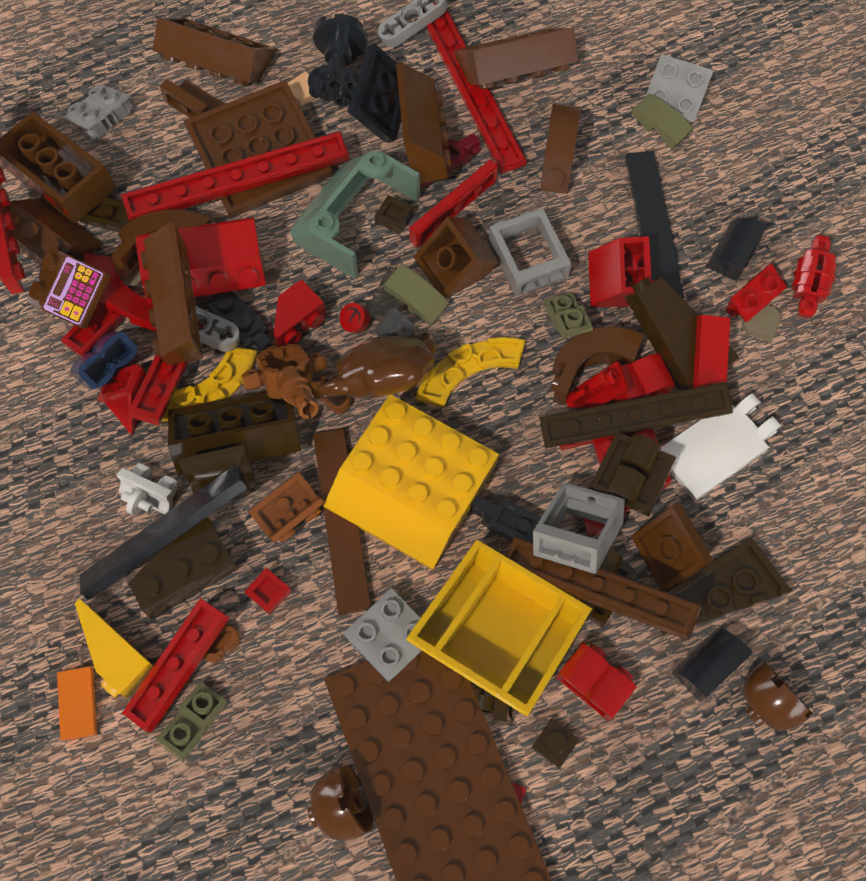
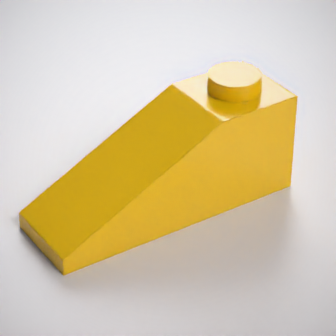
[74,598,154,699]

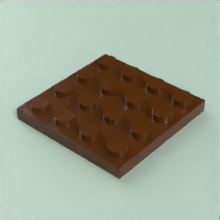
[183,80,333,219]

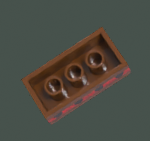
[0,111,117,224]

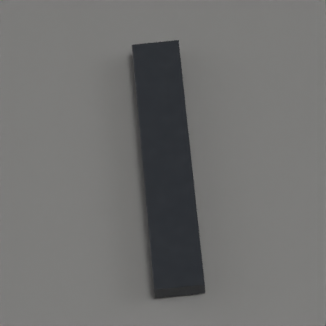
[625,151,684,299]
[80,464,247,600]

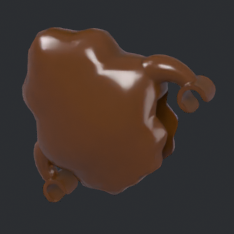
[309,333,437,399]

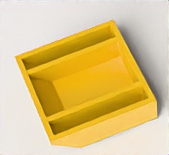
[324,395,499,570]
[406,540,592,717]

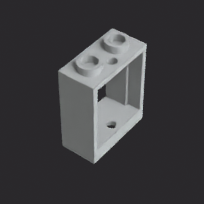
[489,208,571,296]
[533,482,625,574]

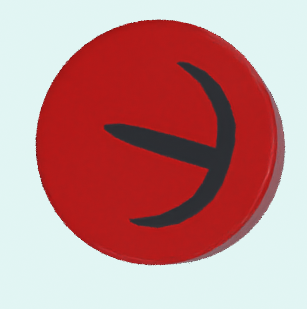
[339,303,370,334]

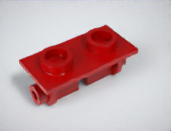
[726,263,787,323]
[566,362,630,409]

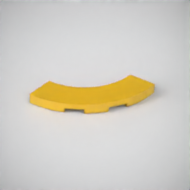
[415,337,525,408]
[162,347,258,421]

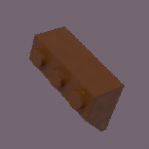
[7,198,103,266]

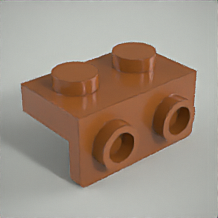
[247,472,325,543]

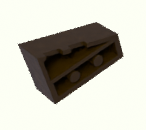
[128,517,238,620]

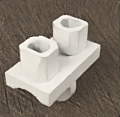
[117,463,177,516]

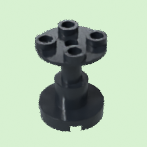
[308,14,368,106]

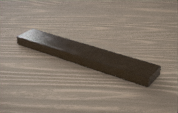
[539,382,733,449]

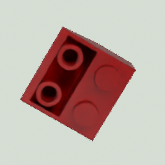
[588,236,652,307]

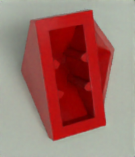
[97,364,146,435]

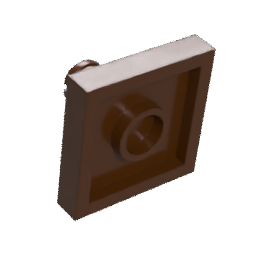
[631,503,714,592]

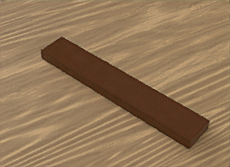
[313,429,371,616]
[505,537,701,640]

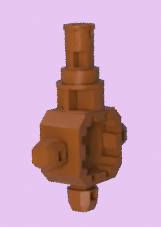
[241,344,328,419]

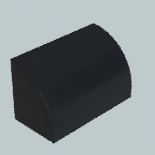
[705,217,767,282]
[671,628,753,702]

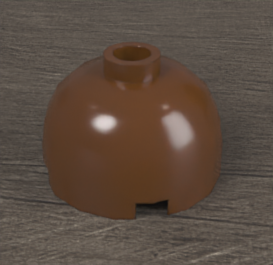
[743,661,813,731]
[308,765,373,841]

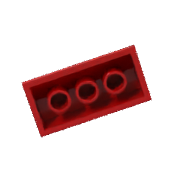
[135,217,266,304]

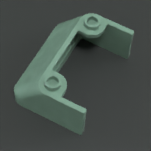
[291,151,420,280]

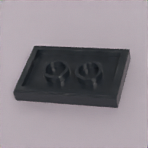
[348,43,401,143]

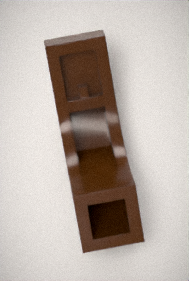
[540,103,581,194]
[111,209,212,279]
[550,327,644,406]

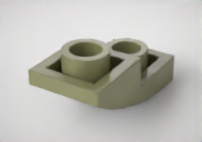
[630,94,694,148]
[384,263,449,326]
[544,292,593,338]
[156,682,227,763]

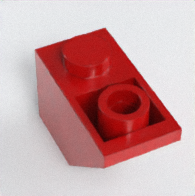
[273,279,326,347]

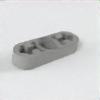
[378,0,447,47]
[196,307,240,352]

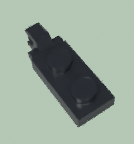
[204,291,272,351]
[470,495,541,543]

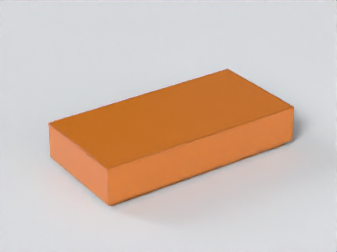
[57,666,97,741]

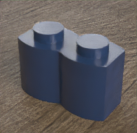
[70,332,138,390]

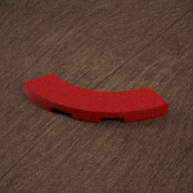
[84,253,157,331]

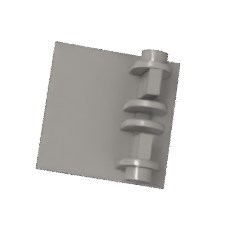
[646,54,713,122]
[63,85,133,141]
[343,588,422,683]

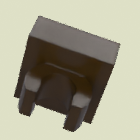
[478,695,514,726]

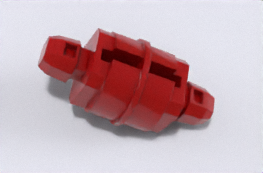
[791,235,837,318]

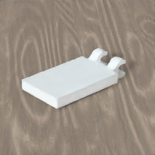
[661,393,781,502]

